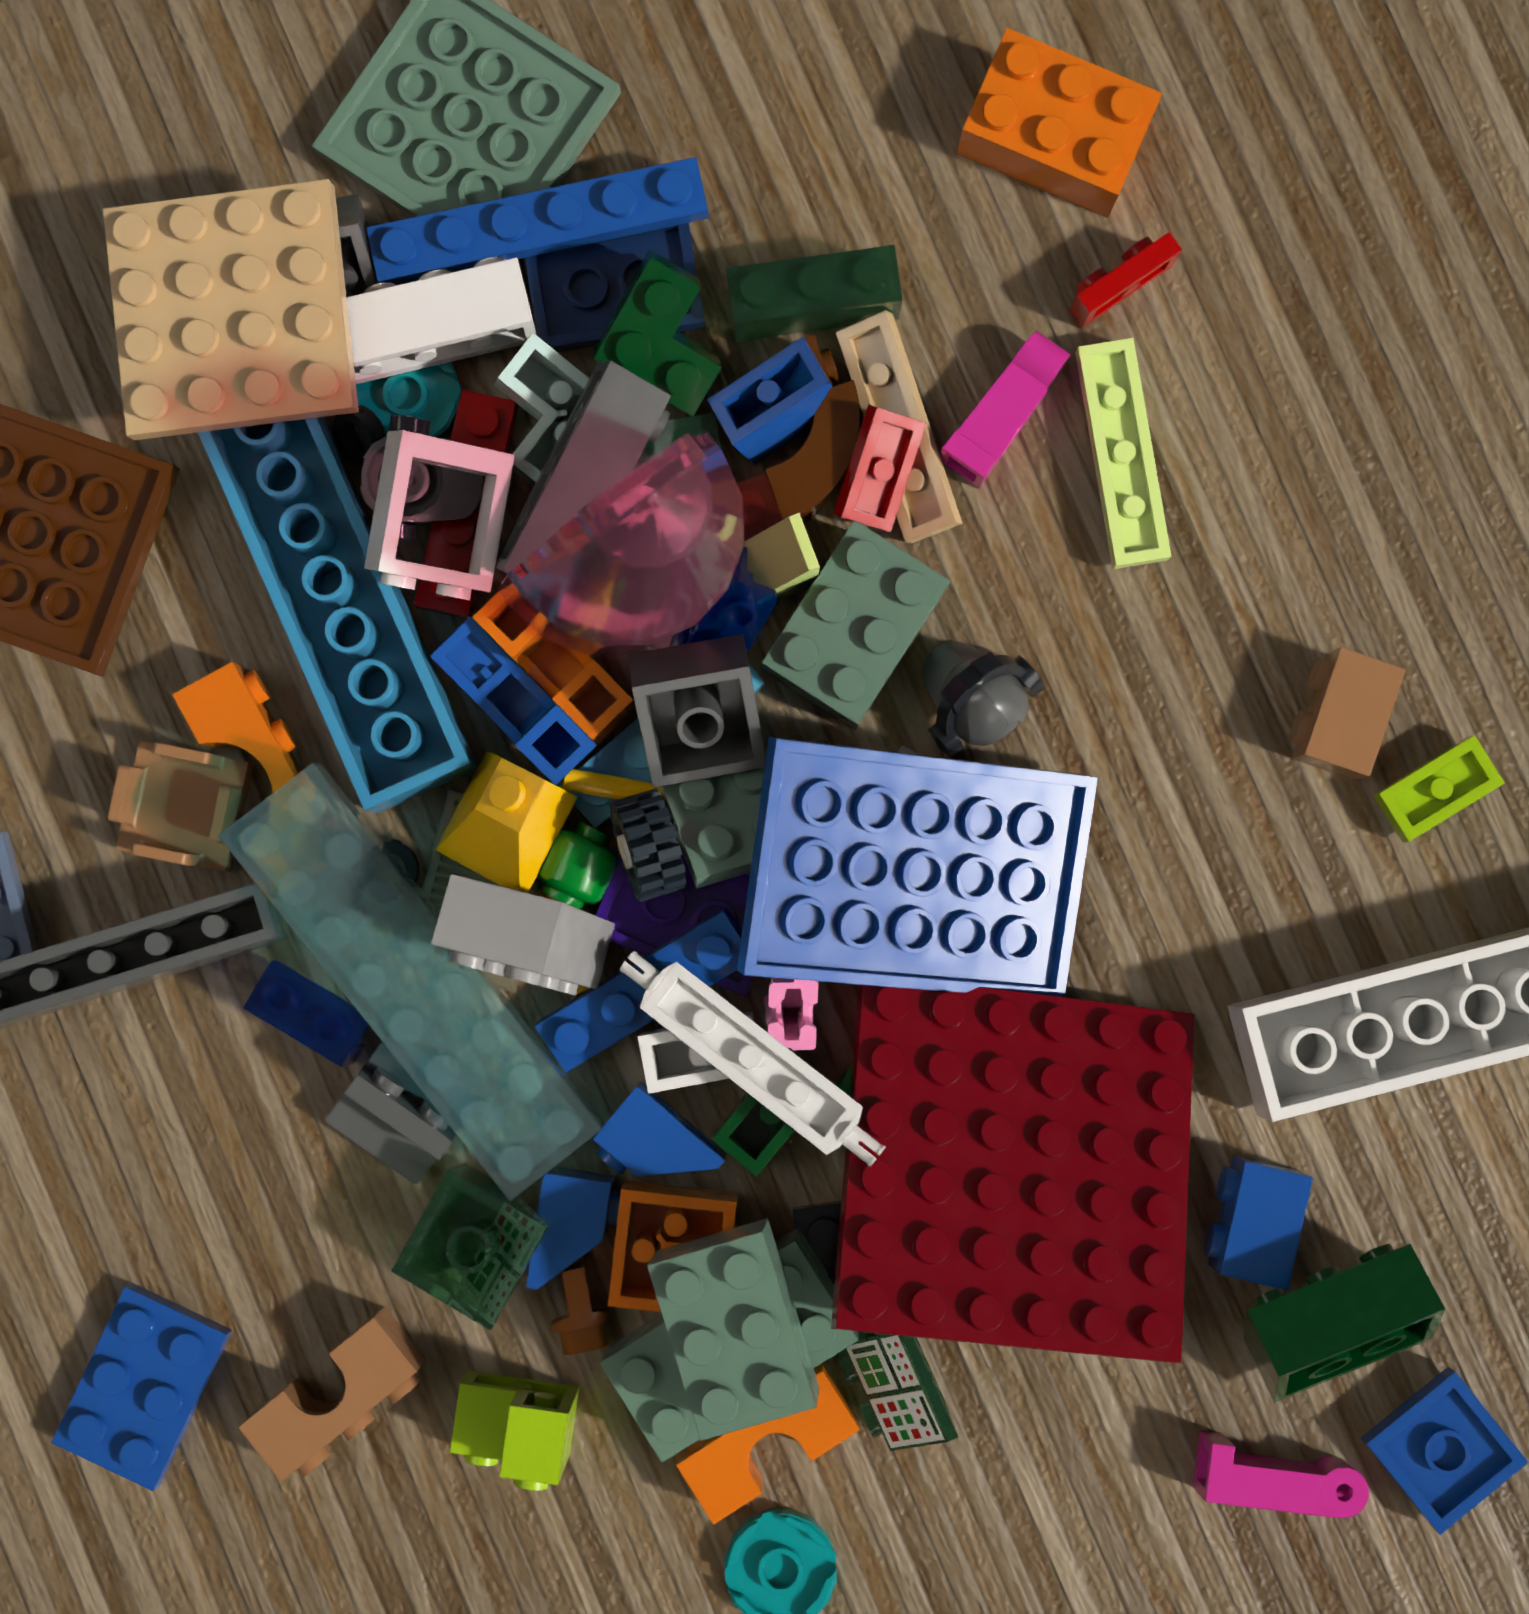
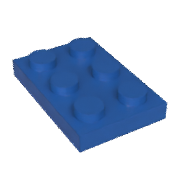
[51,1282,232,1491]

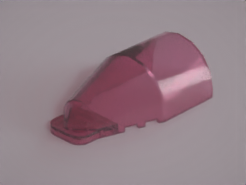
[498,432,744,655]

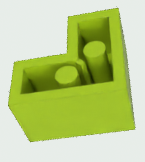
[450,1370,580,1491]

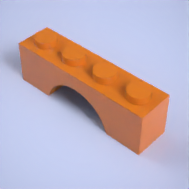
[172,662,351,894]

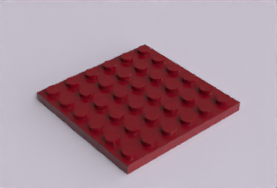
[831,984,1195,1363]

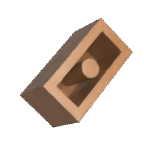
[1289,647,1406,780]

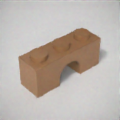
[238,1306,426,1482]

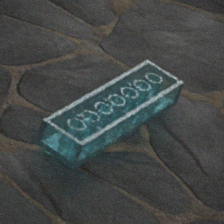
[218,762,602,1201]

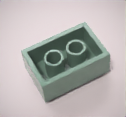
[762,520,951,730]
[647,1218,820,1441]

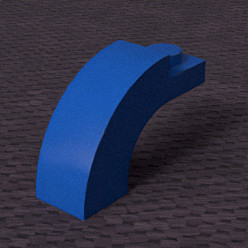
[429,615,597,785]

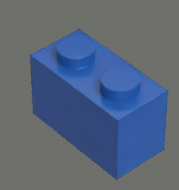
[1204,1155,1313,1291]

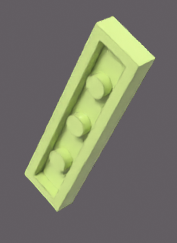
[1075,338,1172,569]

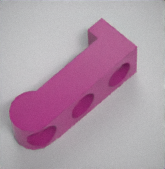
[940,330,1071,489]
[1193,1430,1369,1518]

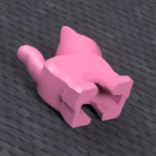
[763,978,818,1051]

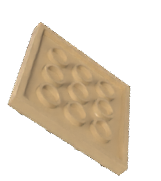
[103,179,359,440]

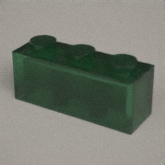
[726,245,903,342]

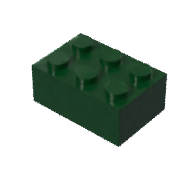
[1244,1244,1445,1403]

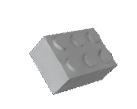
[431,874,615,996]

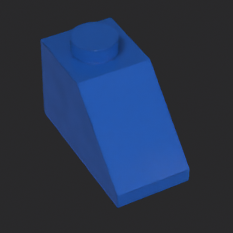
[707,337,832,465]
[593,1081,726,1176]
[526,1166,621,1289]

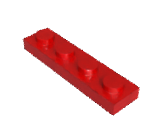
[414,389,519,619]

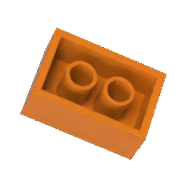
[957,28,1163,218]

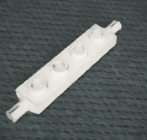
[620,951,886,1167]

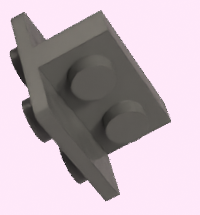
[326,1030,482,1184]

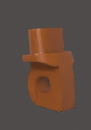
[551,1266,611,1355]

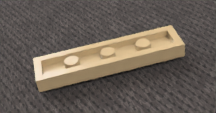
[836,310,963,543]

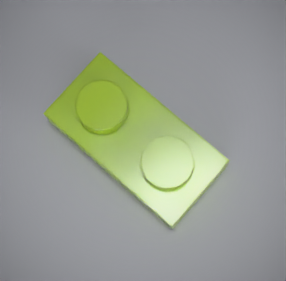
[1373,735,1505,843]

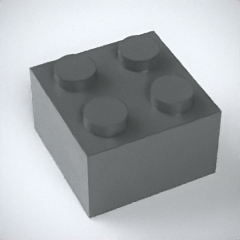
[629,634,766,788]

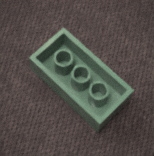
[599,1227,859,1462]

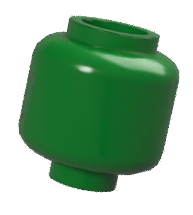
[537,822,619,910]

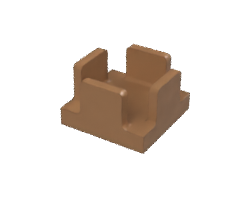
[108,740,254,872]

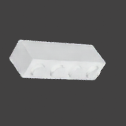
[347,257,537,384]

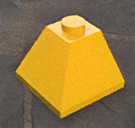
[435,751,578,893]

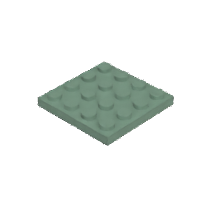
[312,0,621,217]

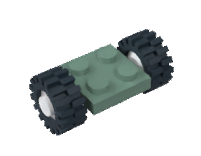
[609,740,828,902]

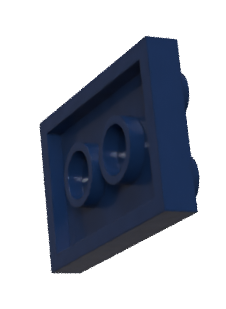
[525,223,705,352]

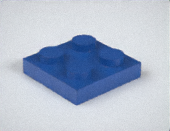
[1361,1367,1529,1535]

